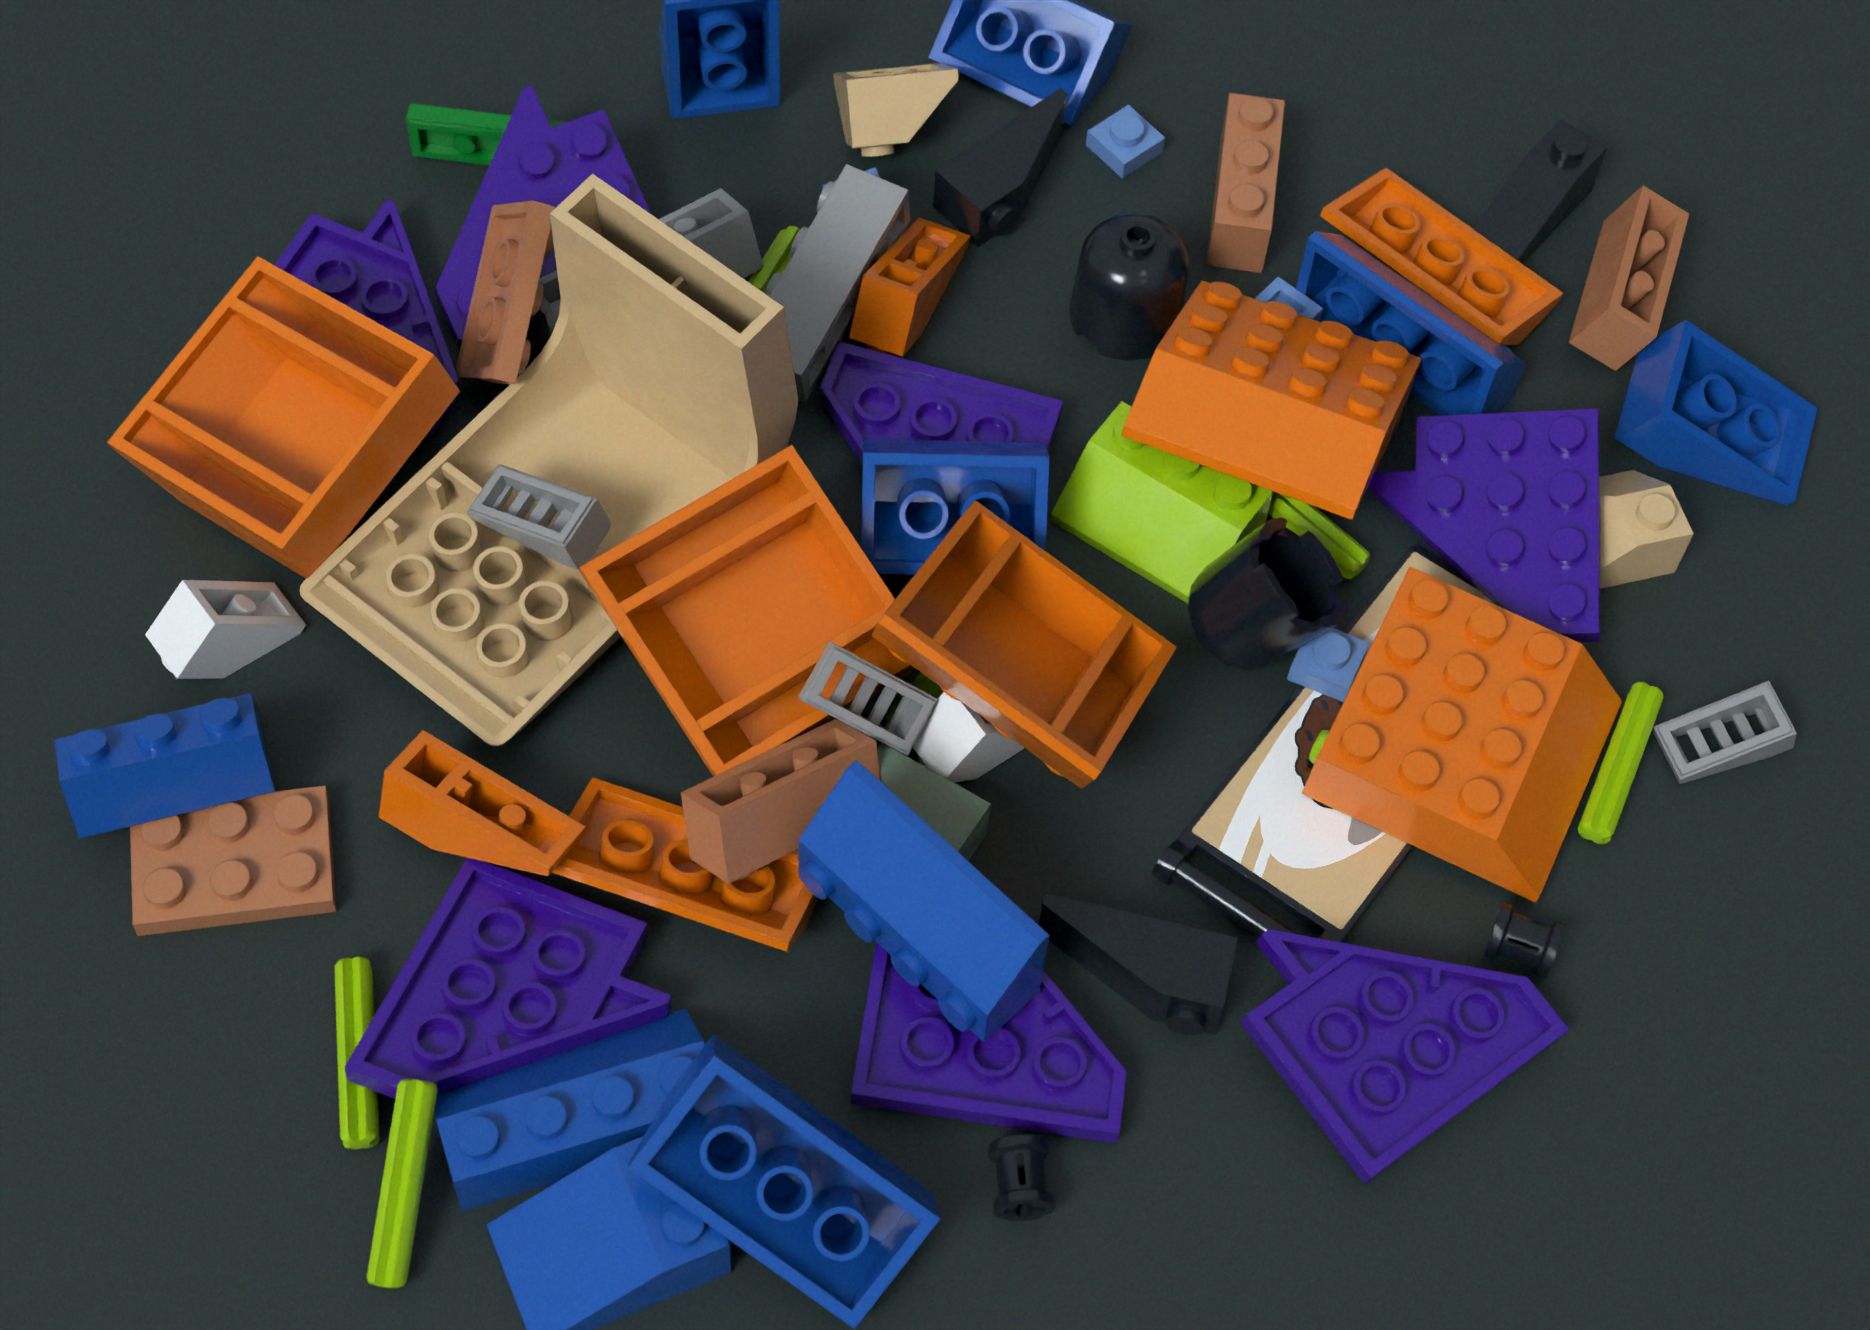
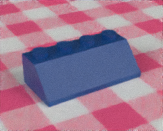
[1296,231,1526,415]
[798,760,1049,1043]
[434,1008,705,1212]
[628,1034,940,1329]

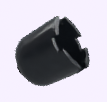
[1069,213,1189,361]
[1188,517,1347,671]

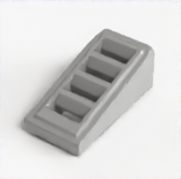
[467,464,611,570]
[798,641,938,756]
[1653,681,1797,784]

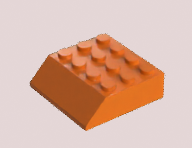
[107,256,460,579]
[1121,280,1422,520]
[579,445,917,777]
[872,500,1177,789]
[1302,566,1622,903]

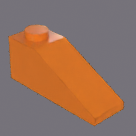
[849,218,971,357]
[379,730,586,876]

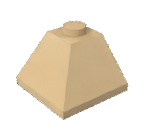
[833,63,959,156]
[1600,470,1694,589]

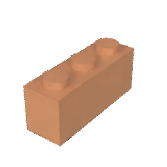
[1206,93,1285,273]
[1569,185,1689,371]
[681,719,880,884]

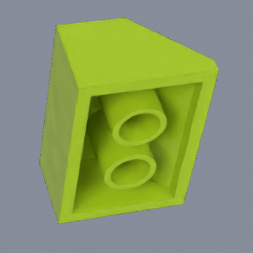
[1050,401,1274,604]

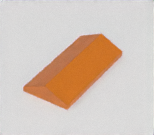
[1320,168,1564,346]
[552,777,818,952]

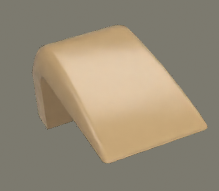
[300,174,798,747]

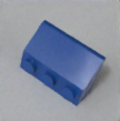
[929,0,1133,126]
[861,439,1050,575]
[54,693,275,839]

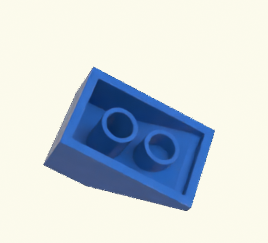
[659,0,780,119]
[1614,320,1818,505]
[486,1136,731,1330]

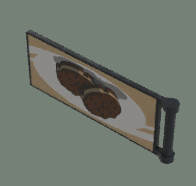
[1152,546,1494,943]

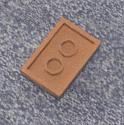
[455,200,555,384]
[130,786,337,936]

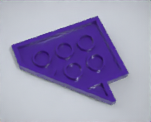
[435,85,652,347]
[274,199,461,437]
[820,341,1063,466]
[1367,408,1601,642]
[345,858,672,1099]
[1240,929,1570,1184]
[850,942,1127,1144]

